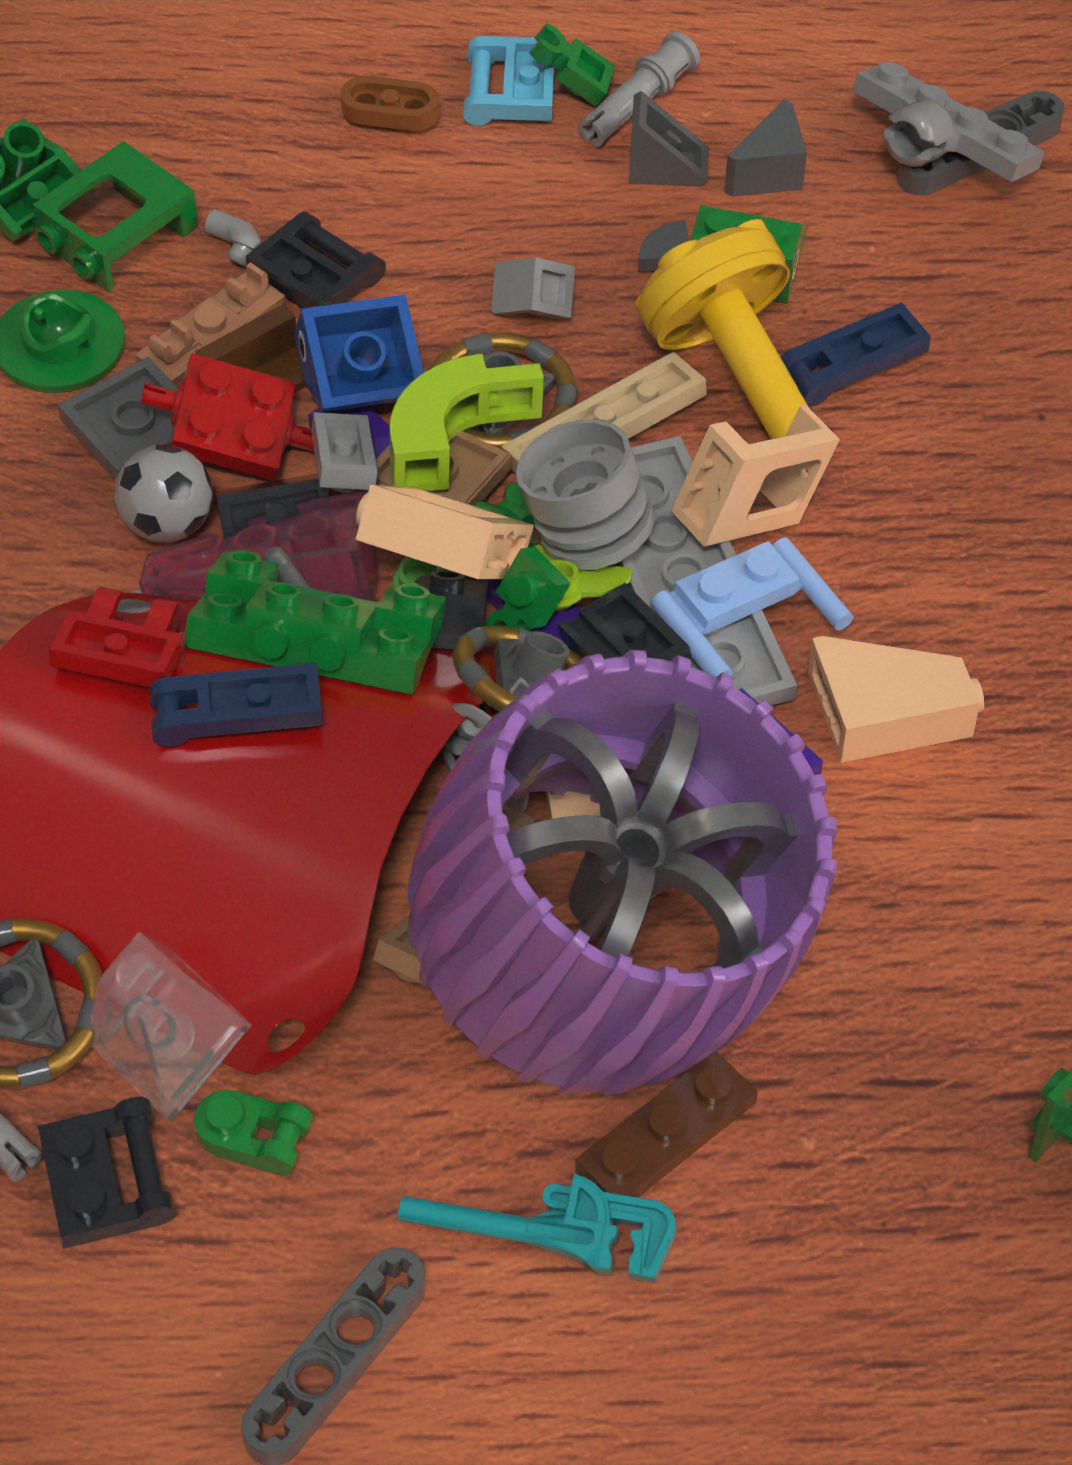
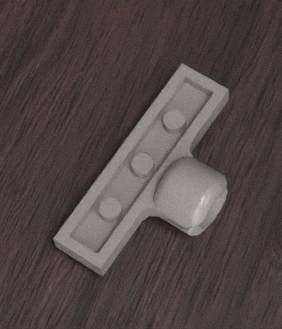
[852,62,1045,182]

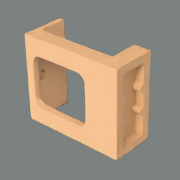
[671,405,840,547]

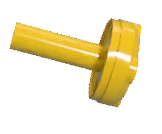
[635,219,810,439]

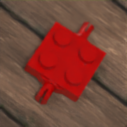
[139,353,314,481]

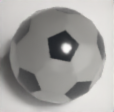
[114,444,212,543]

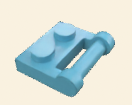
[463,36,554,126]

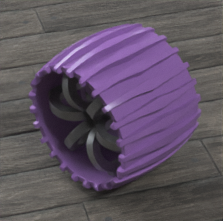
[408,650,838,1096]

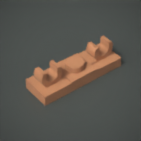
[135,262,286,388]

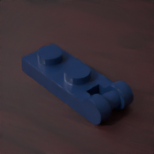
[781,302,931,407]
[149,663,323,747]

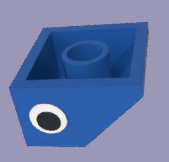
[294,294,424,413]

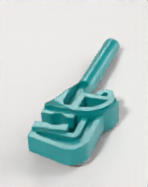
[398,1174,677,1283]

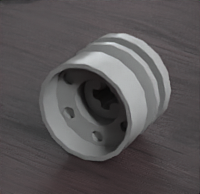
[515,419,655,570]

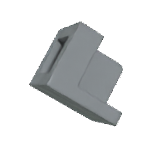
[492,257,575,320]

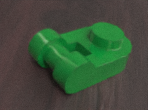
[194,1090,314,1176]

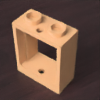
[355,484,534,579]

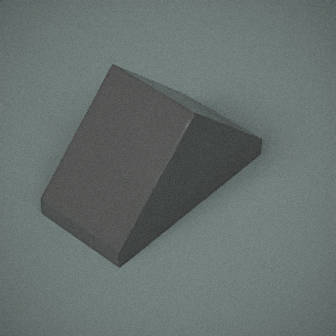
[629,91,709,187]
[725,99,807,197]

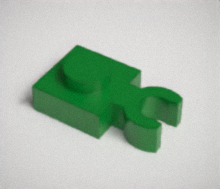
[529,23,615,106]
[485,547,571,632]

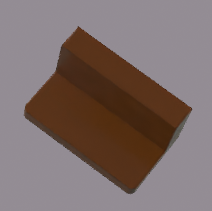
[195,304,307,393]

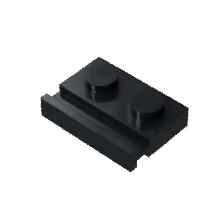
[557,583,692,662]

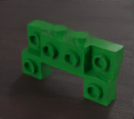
[185,550,446,695]

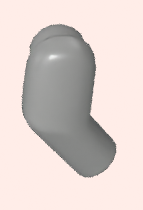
[205,209,262,267]

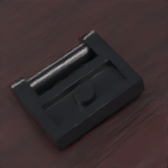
[246,211,386,308]
[38,1097,176,1249]

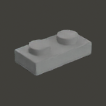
[311,412,377,493]

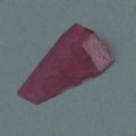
[139,490,379,602]

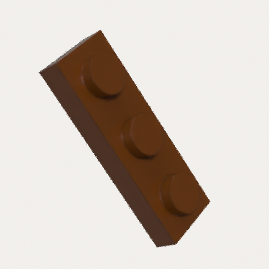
[575,1051,758,1197]

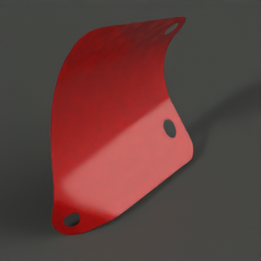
[0,593,497,1075]

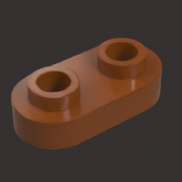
[341,76,439,131]

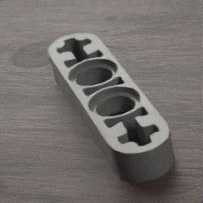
[897,91,1064,195]
[241,1248,425,1465]

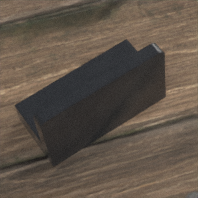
[213,473,336,551]

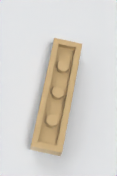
[501,352,707,473]

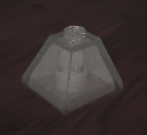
[90,932,252,1121]

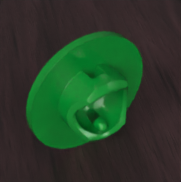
[0,290,125,393]

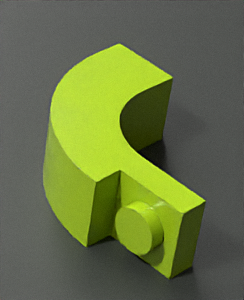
[390,354,544,491]

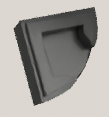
[638,220,688,272]

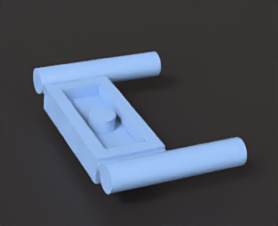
[650,537,854,678]

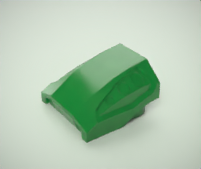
[0,118,90,241]

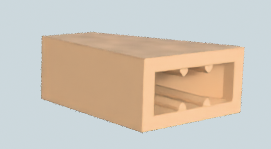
[808,636,984,763]

